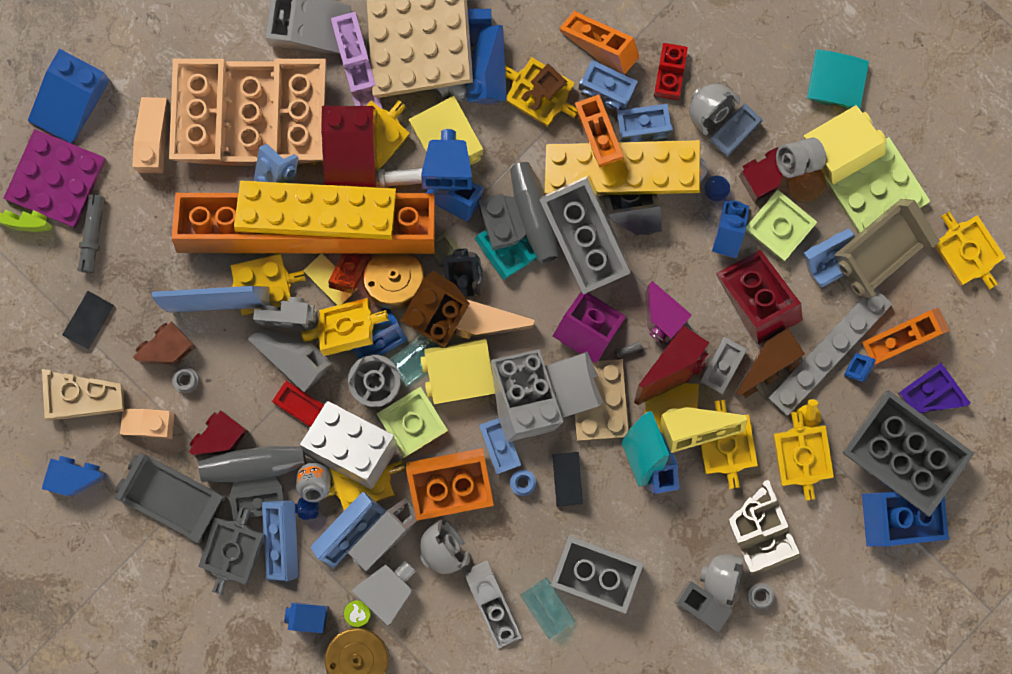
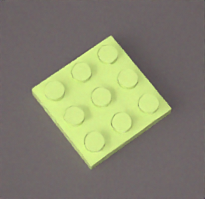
[823,137,930,234]

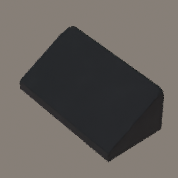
[62,291,114,350]
[552,452,583,507]

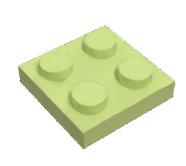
[745,190,817,263]
[377,387,448,459]

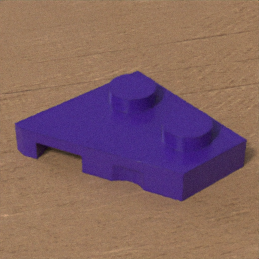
[897,363,971,413]

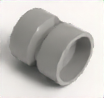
[776,137,826,178]

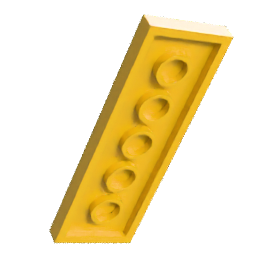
[545,140,701,195]
[234,181,396,240]

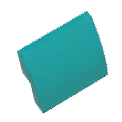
[806,49,869,109]
[474,230,537,280]
[621,411,669,487]

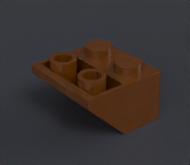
[401,271,470,348]

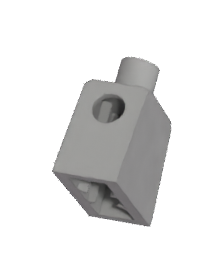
[352,561,416,626]

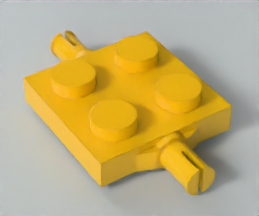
[505,57,577,127]
[366,100,411,172]
[934,211,1006,290]
[230,254,306,316]
[302,298,389,356]
[700,400,758,489]
[773,411,834,500]
[321,460,405,511]

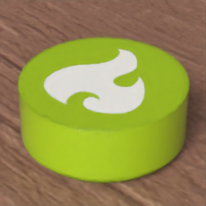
[344,600,371,627]

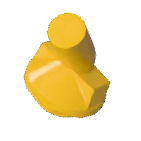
[798,399,822,427]

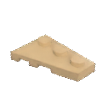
[42,369,125,421]

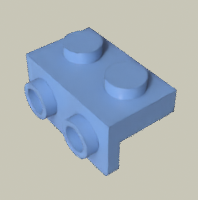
[578,60,638,110]
[616,104,673,142]
[254,144,299,183]
[804,228,855,287]

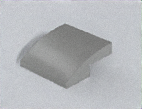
[545,352,604,418]

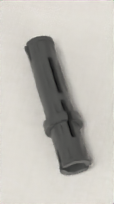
[77,195,105,273]

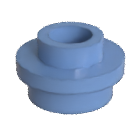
[510,470,536,496]

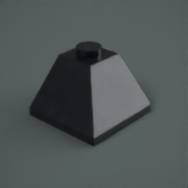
[603,194,662,235]

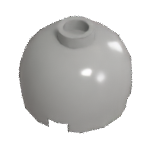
[689,83,740,136]
[348,355,401,407]
[420,520,470,574]
[700,554,745,608]

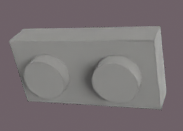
[699,337,747,395]

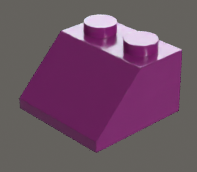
[645,281,692,345]
[552,291,626,364]

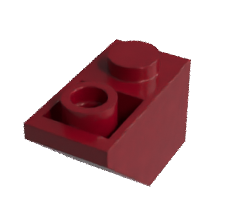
[739,147,783,202]
[188,410,248,457]

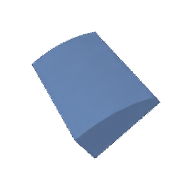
[152,286,270,313]

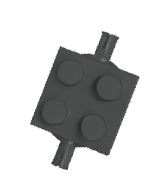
[198,506,265,595]

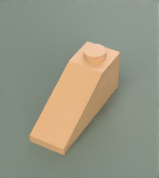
[132,97,168,174]
[455,300,535,340]

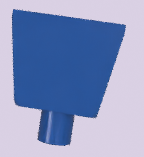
[421,129,472,190]

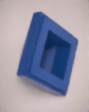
[844,353,876,383]

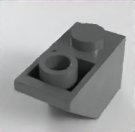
[674,581,733,633]

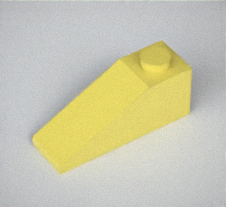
[660,407,747,453]

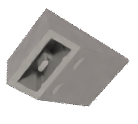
[265,0,351,55]
[491,349,563,443]

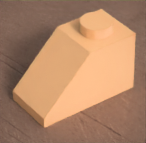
[120,409,175,439]

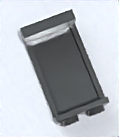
[115,452,227,544]

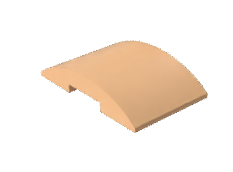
[169,59,326,166]

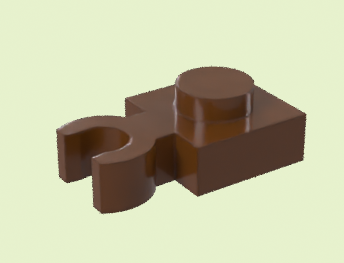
[521,63,568,111]

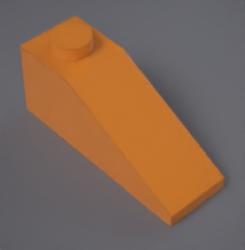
[559,11,640,75]
[575,95,624,167]
[862,307,950,365]

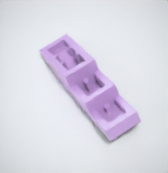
[331,12,382,109]

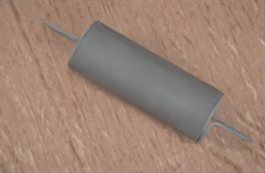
[608,341,649,359]

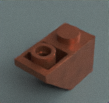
[133,322,196,364]

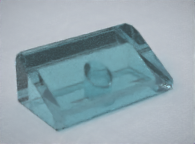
[390,334,440,386]
[520,577,575,638]

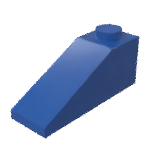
[466,25,506,105]

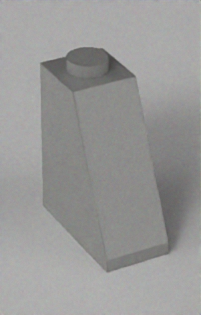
[348,497,419,571]

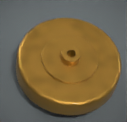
[363,254,425,309]
[325,628,389,674]

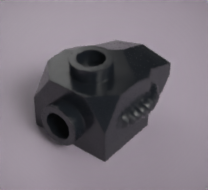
[443,248,483,296]

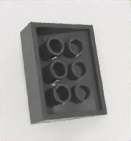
[843,390,975,517]

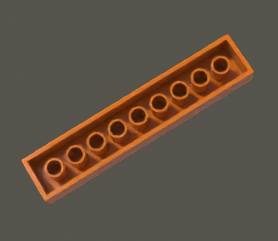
[171,193,436,254]

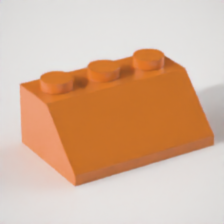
[406,448,494,521]

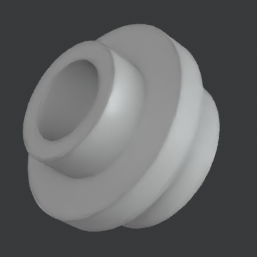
[172,367,199,393]
[748,583,774,610]

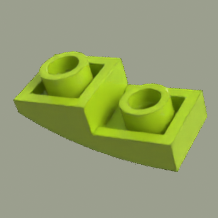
[0,209,52,232]

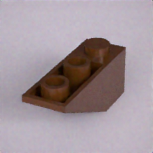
[735,328,805,399]

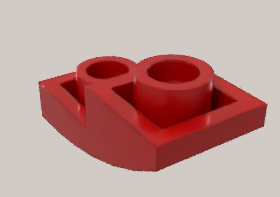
[654,43,688,101]

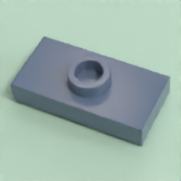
[709,103,763,158]

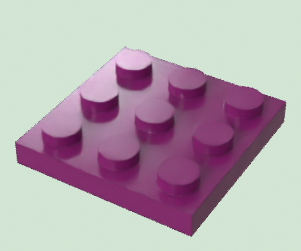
[3,129,106,229]

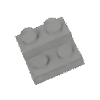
[253,297,318,330]

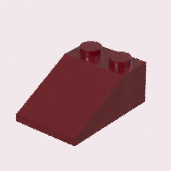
[321,106,377,187]
[716,250,803,344]
[634,325,710,405]

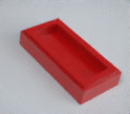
[271,380,324,427]

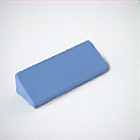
[311,492,387,568]
[262,501,299,582]

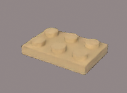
[575,359,628,441]

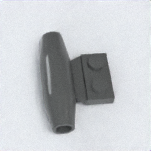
[478,162,559,264]
[199,446,306,520]

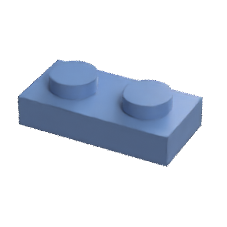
[479,418,521,474]

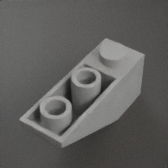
[248,328,332,392]
[463,561,522,648]

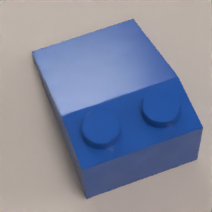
[27,48,110,144]
[862,491,949,546]

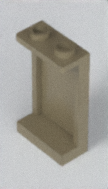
[834,199,940,298]

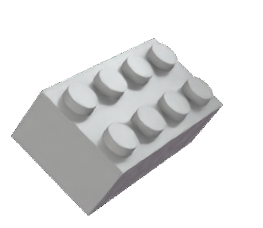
[539,175,632,294]

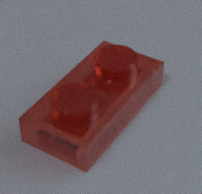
[328,253,371,294]

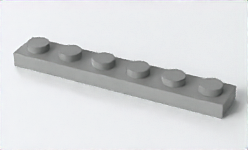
[767,288,892,416]

